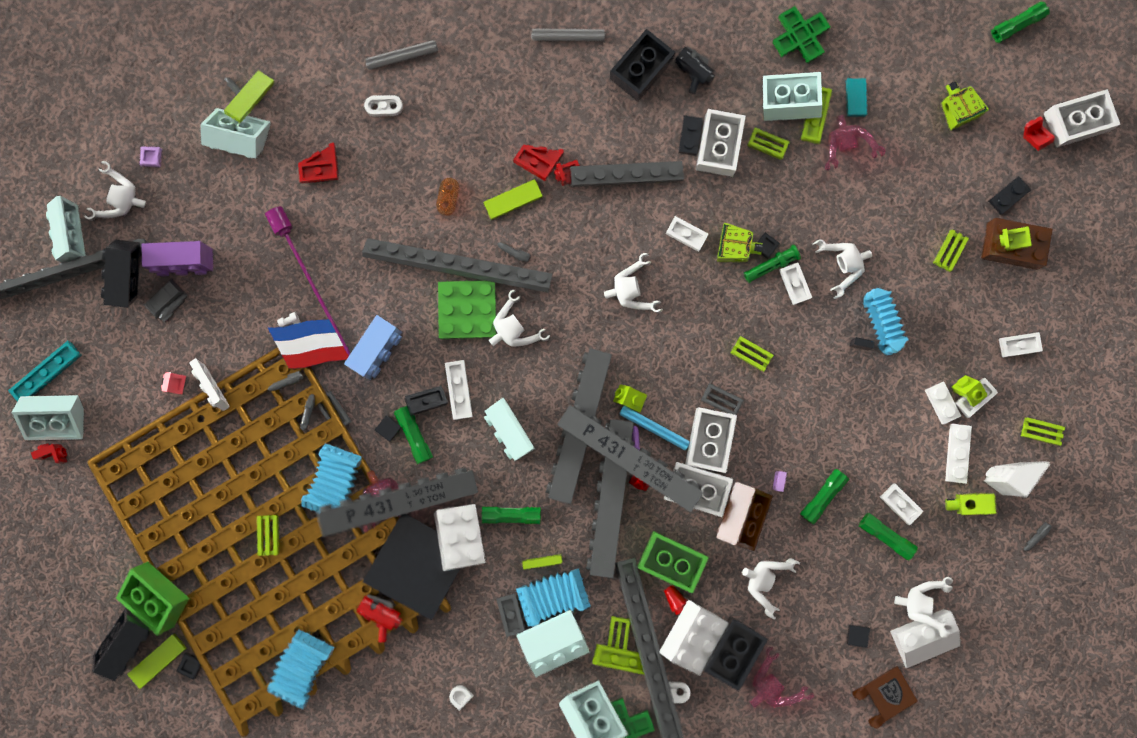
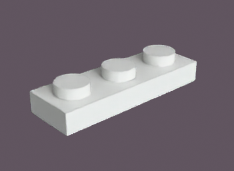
[190,358,230,411]
[445,360,473,420]
[945,424,972,484]

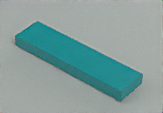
[8,340,82,402]

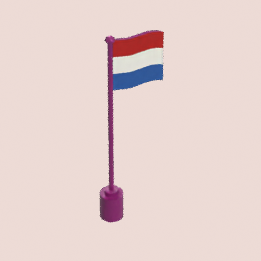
[265,206,351,369]

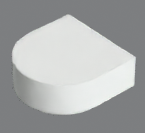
[450,685,474,711]

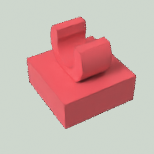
[161,372,186,395]

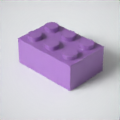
[142,241,213,276]

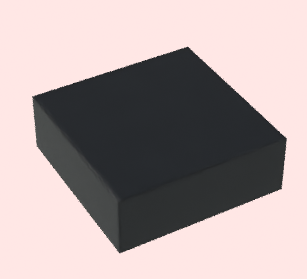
[757,232,780,259]
[850,337,874,350]
[375,415,402,442]
[847,624,870,648]
[176,652,201,680]

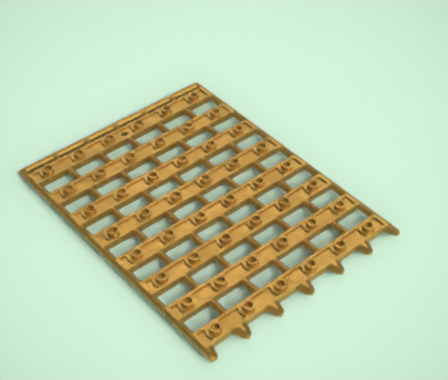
[87,347,451,737]

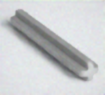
[532,29,605,41]
[365,40,438,70]

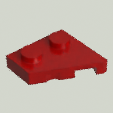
[298,143,339,184]
[513,145,564,181]

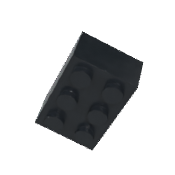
[609,29,676,102]
[101,239,140,308]
[92,607,150,682]
[703,615,768,692]

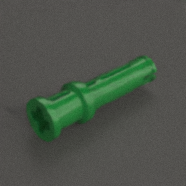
[743,245,801,283]

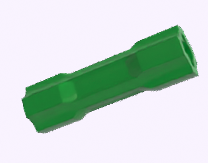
[991,1,1050,43]
[394,406,433,465]
[800,469,849,525]
[482,507,541,524]
[859,513,918,561]

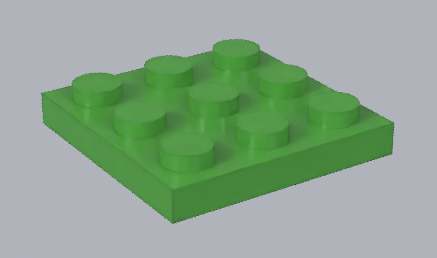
[438,281,496,339]

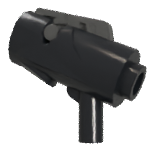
[674,46,715,94]

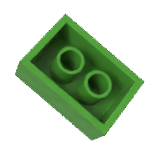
[637,531,709,594]
[116,562,189,636]

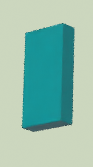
[846,78,867,117]

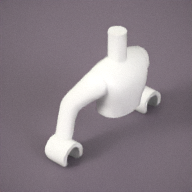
[84,161,146,220]
[812,239,872,299]
[604,253,663,313]
[489,290,550,347]
[742,558,800,619]
[894,577,953,638]

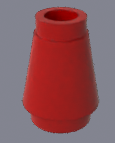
[664,585,687,616]

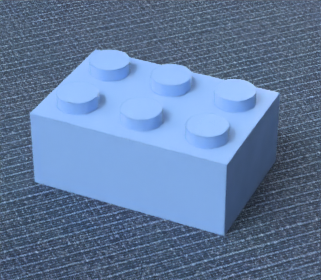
[344,315,402,380]

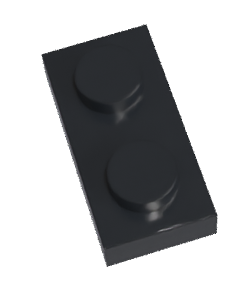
[678,115,703,156]
[988,176,1031,215]
[404,385,448,416]

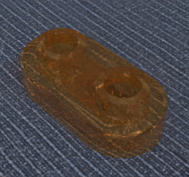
[436,178,459,216]

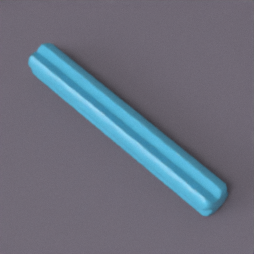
[620,406,690,450]

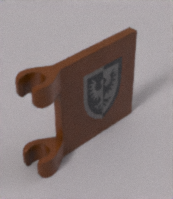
[852,666,918,729]

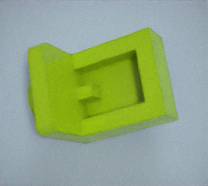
[1000,227,1032,251]
[951,375,987,407]
[613,384,647,413]

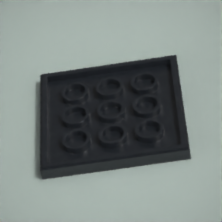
[362,514,460,621]

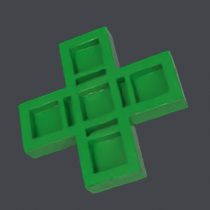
[772,6,831,64]
[611,697,655,738]

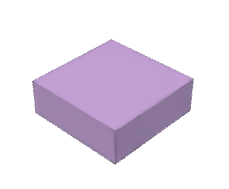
[140,147,162,167]
[772,471,787,492]

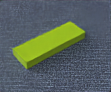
[224,71,274,123]
[801,87,832,144]
[483,179,543,220]
[127,634,187,689]
[592,644,645,675]

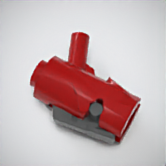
[356,594,403,642]

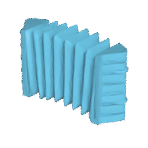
[863,288,908,355]
[301,443,362,511]
[516,568,590,627]
[267,630,334,709]

